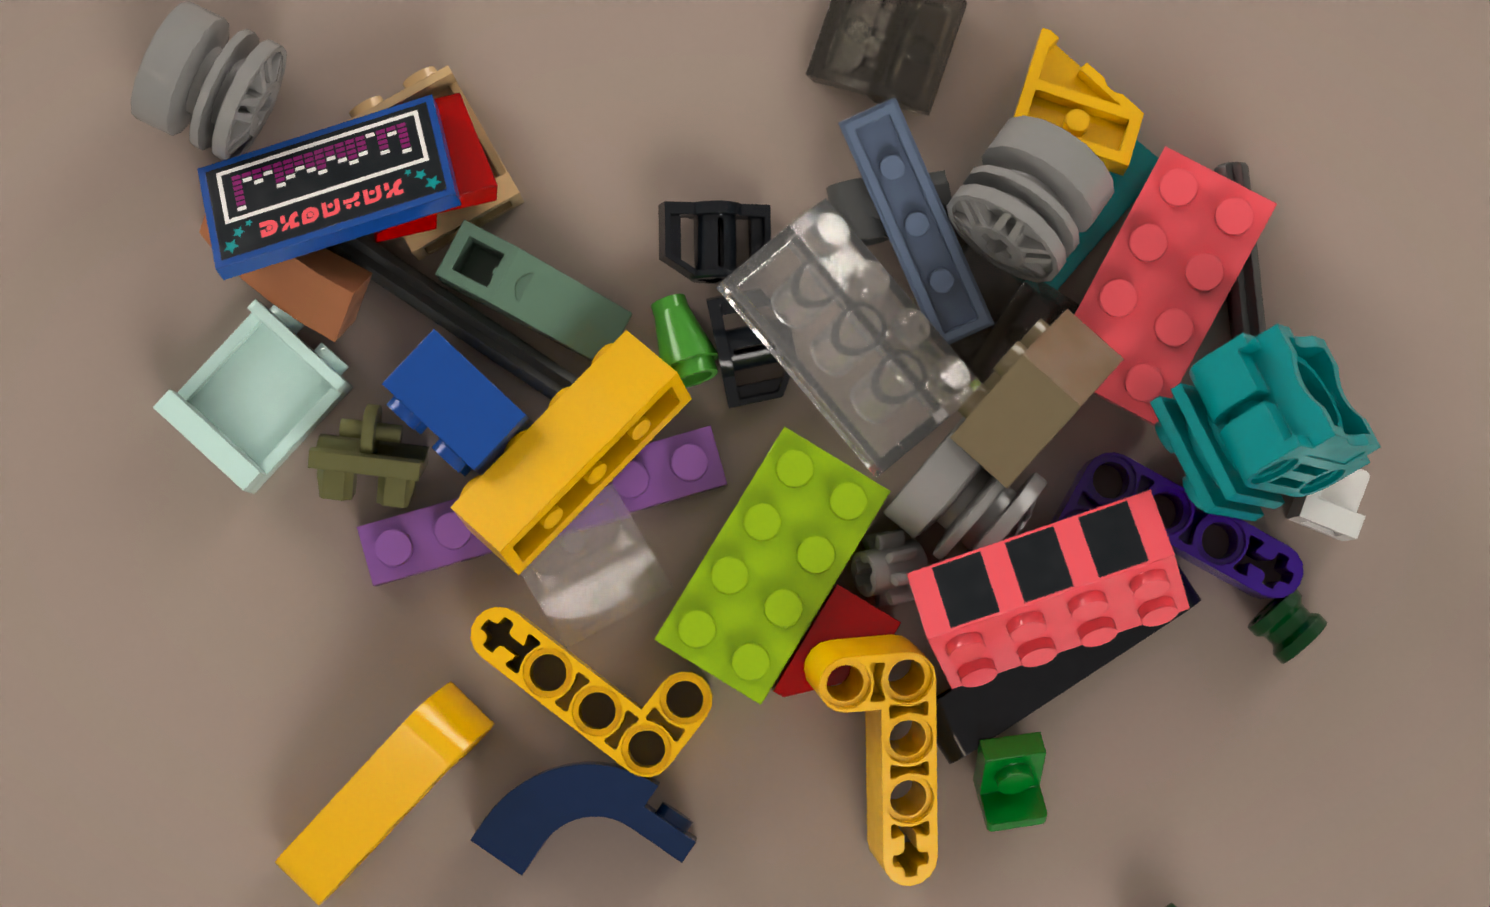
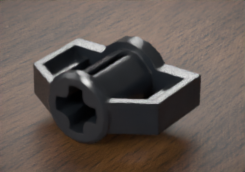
[658,200,771,284]
[706,287,797,408]

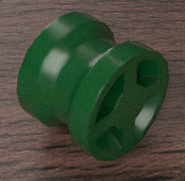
[1248,589,1328,664]

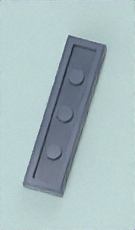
[838,97,994,349]

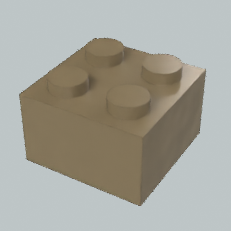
[950,309,1124,488]

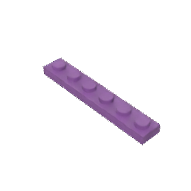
[357,425,728,586]

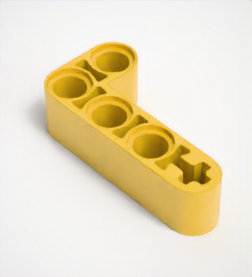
[470,607,713,777]
[804,634,938,886]
[275,681,495,906]

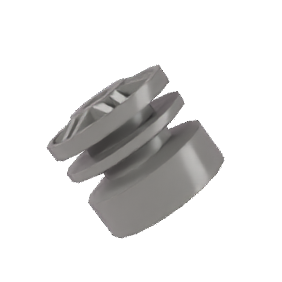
[131,1,287,160]
[946,115,1114,282]
[883,417,1048,560]

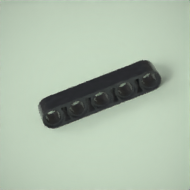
[936,563,1201,764]

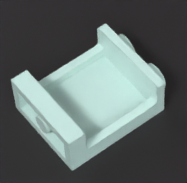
[153,299,353,494]

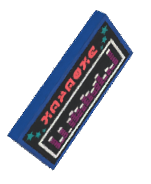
[197,94,462,280]

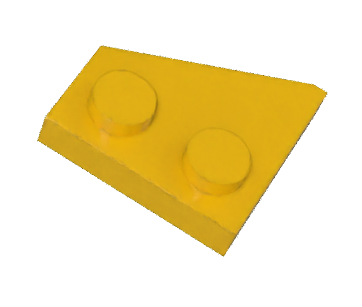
[1013,27,1144,176]

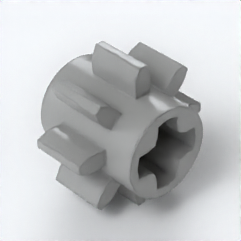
[851,529,928,607]

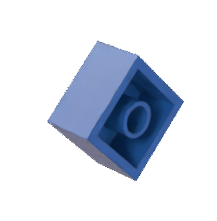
[382,329,533,477]

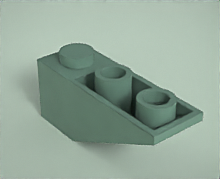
[435,219,632,361]

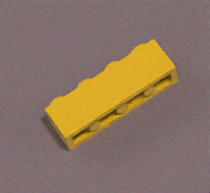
[451,330,692,575]

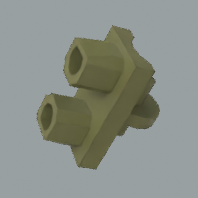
[308,403,429,508]

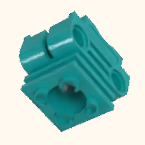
[1150,323,1381,521]

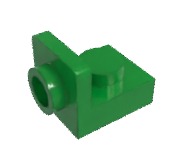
[973,732,1048,832]

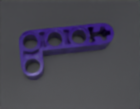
[1050,452,1304,599]

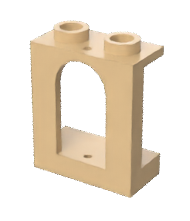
[348,65,524,261]

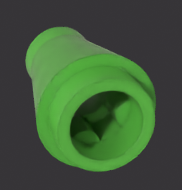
[651,294,718,388]

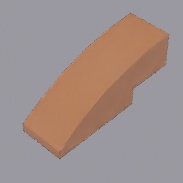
[199,214,373,342]

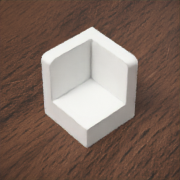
[1286,469,1370,541]

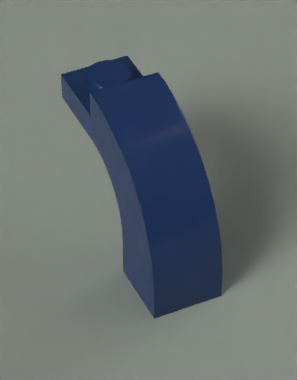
[470,761,697,876]

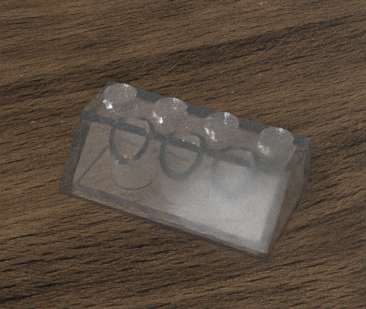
[716,198,981,478]

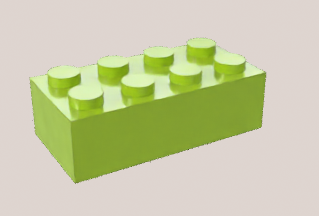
[654,426,891,705]

